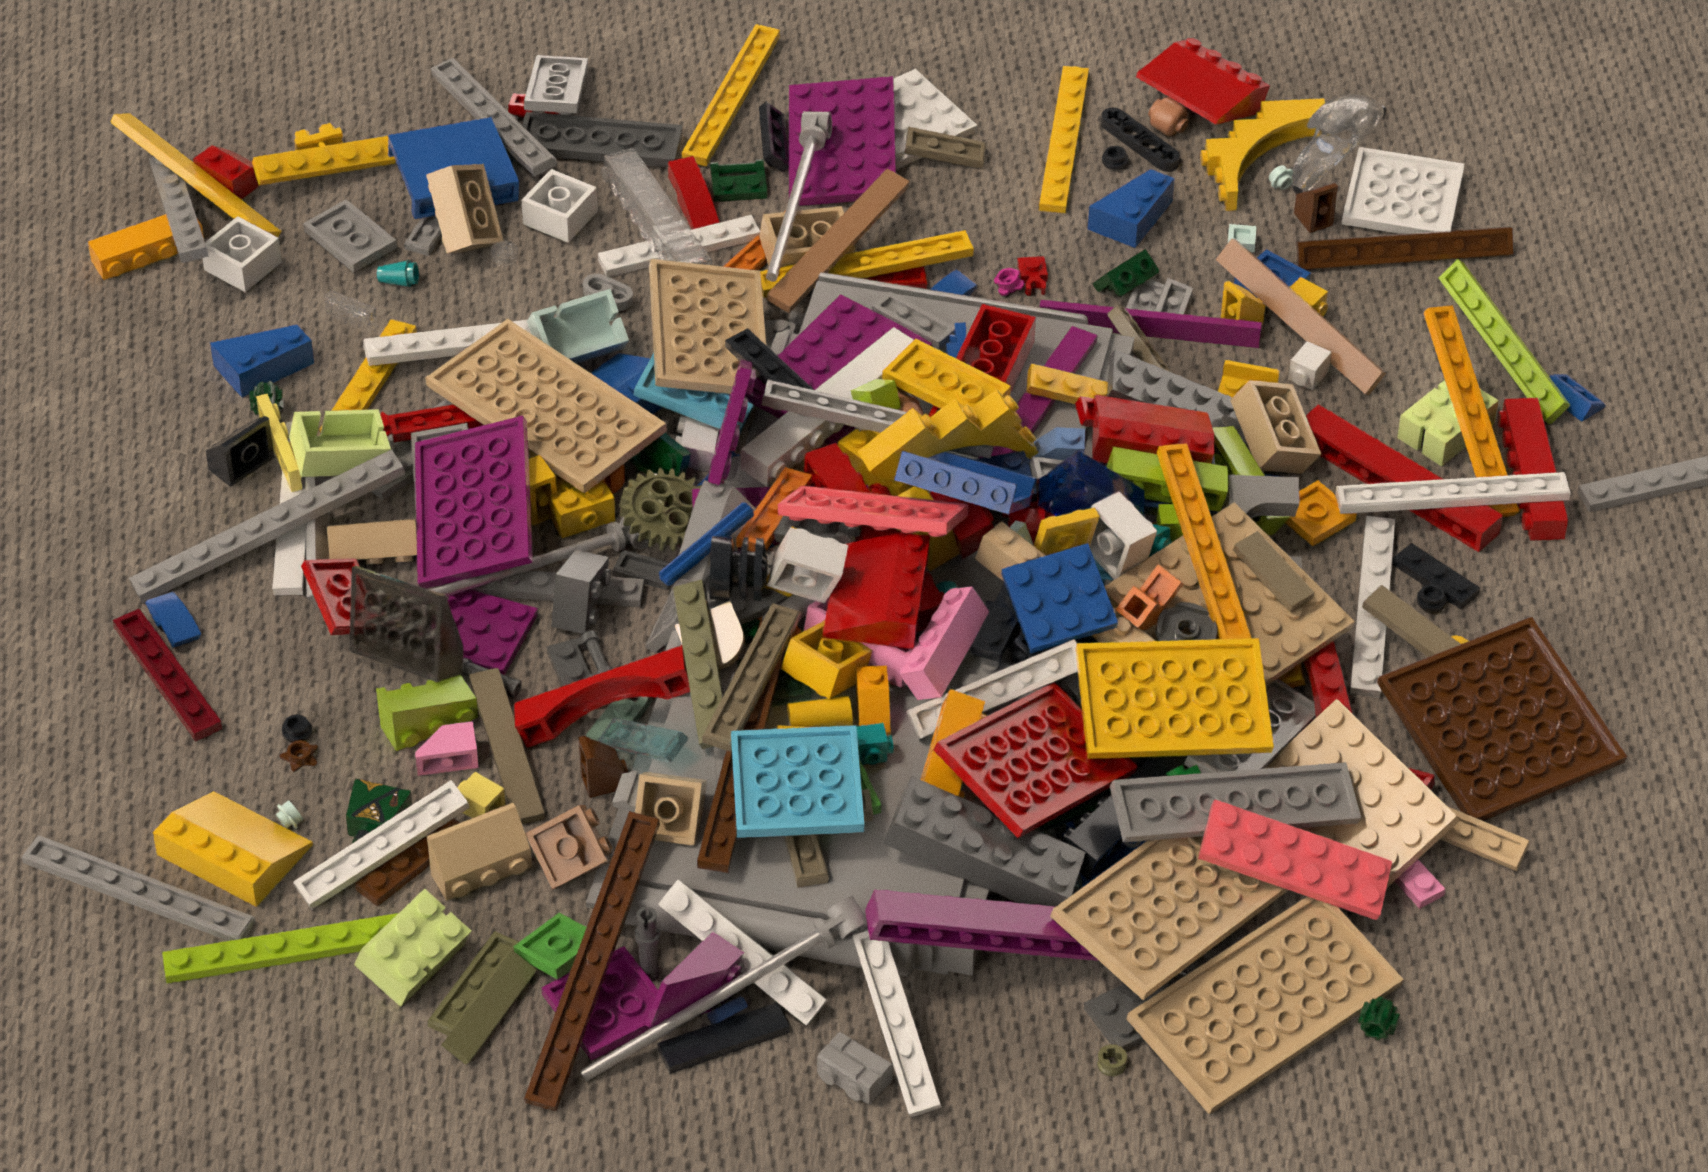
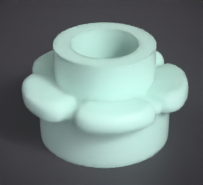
[1268,165,1294,190]
[275,800,304,829]

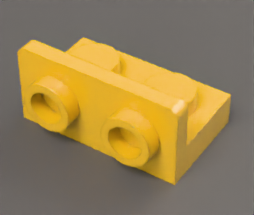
[1218,360,1280,398]

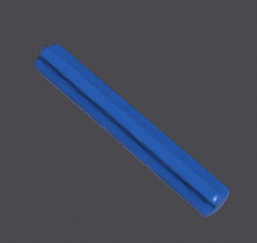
[659,502,754,586]

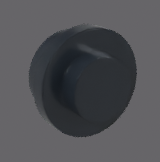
[1102,146,1128,169]
[1416,584,1446,611]
[281,714,312,743]

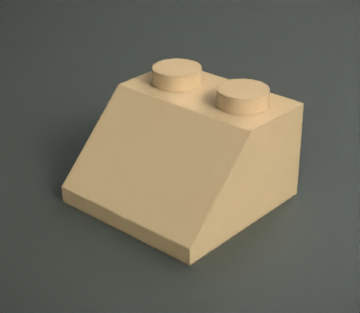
[635,772,707,846]

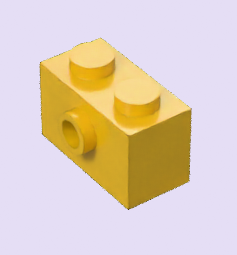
[549,479,616,538]

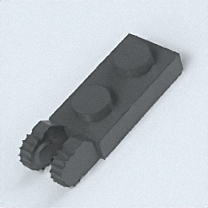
[774,516,862,544]

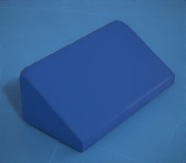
[1550,374,1606,422]

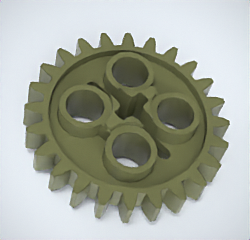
[619,468,702,551]

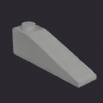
[675,480,756,584]

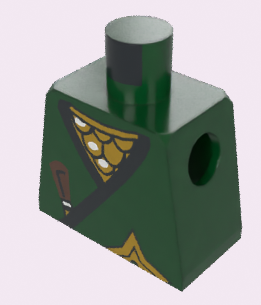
[346,778,413,844]

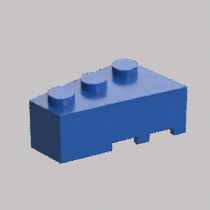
[1088,169,1175,248]
[210,325,314,398]

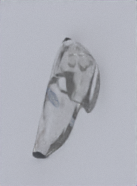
[1292,94,1387,195]

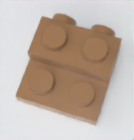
[525,805,614,889]

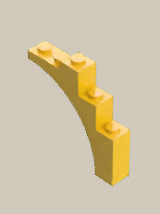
[1200,98,1328,211]
[858,389,1039,483]

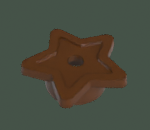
[279,740,318,772]

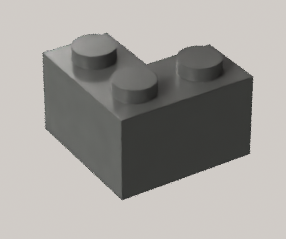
[551,550,612,634]

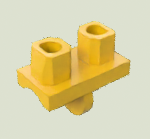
[294,123,343,150]

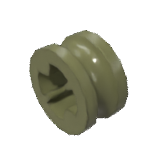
[1097,1044,1127,1077]

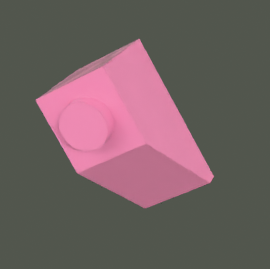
[415,722,479,776]

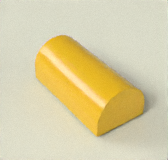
[787,696,853,728]

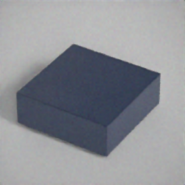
[707,996,748,1024]

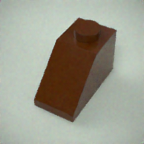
[1294,183,1338,233]
[578,736,628,798]

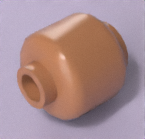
[1148,97,1189,136]

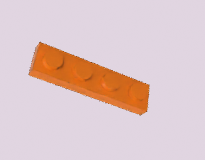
[736,467,812,551]

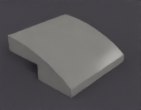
[1126,278,1193,314]

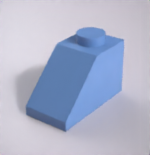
[1026,427,1085,465]

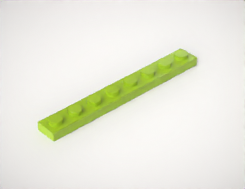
[1439,259,1571,424]
[162,913,398,984]

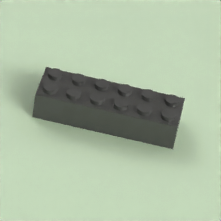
[883,776,1085,907]

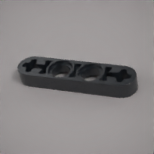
[1101,107,1180,172]

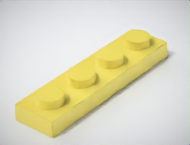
[256,394,302,492]

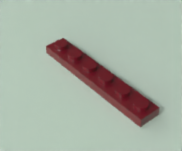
[112,608,222,742]

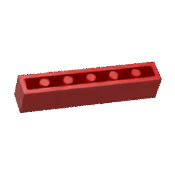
[1498,398,1568,541]

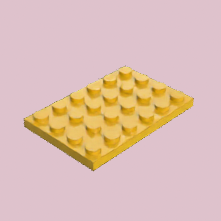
[1075,638,1274,759]

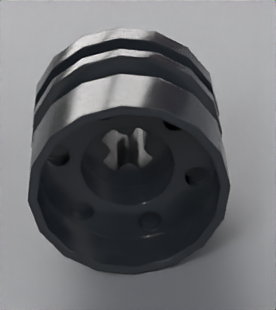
[709,536,768,601]

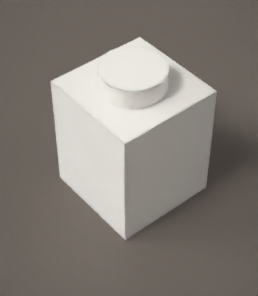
[1288,341,1331,390]

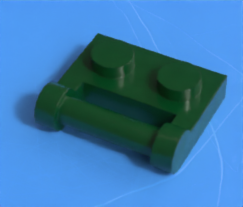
[710,159,767,202]

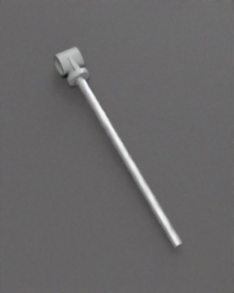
[766,111,832,282]
[381,517,649,617]
[580,896,868,1082]

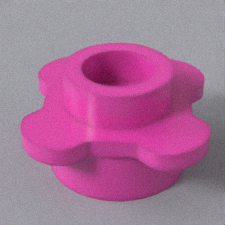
[994,268,1024,296]

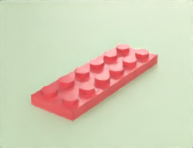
[778,486,968,537]
[1198,799,1392,920]

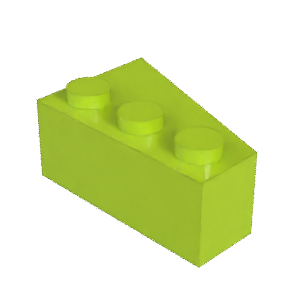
[376,675,478,751]

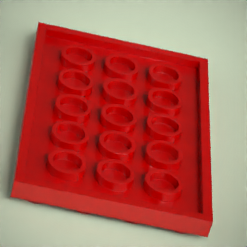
[933,682,1138,838]

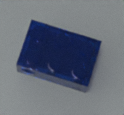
[1038,450,1145,517]

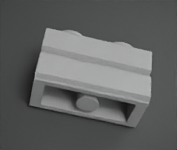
[817,1032,893,1105]

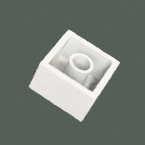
[521,169,598,243]
[203,216,282,292]
[1090,492,1157,580]
[767,527,848,604]

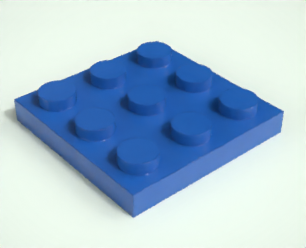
[1001,543,1118,653]

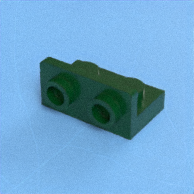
[1092,249,1160,297]
[629,433,691,477]

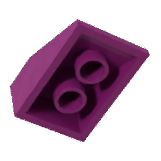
[645,932,744,1028]

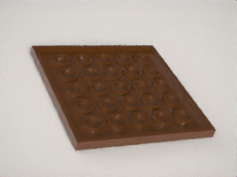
[1377,617,1628,821]

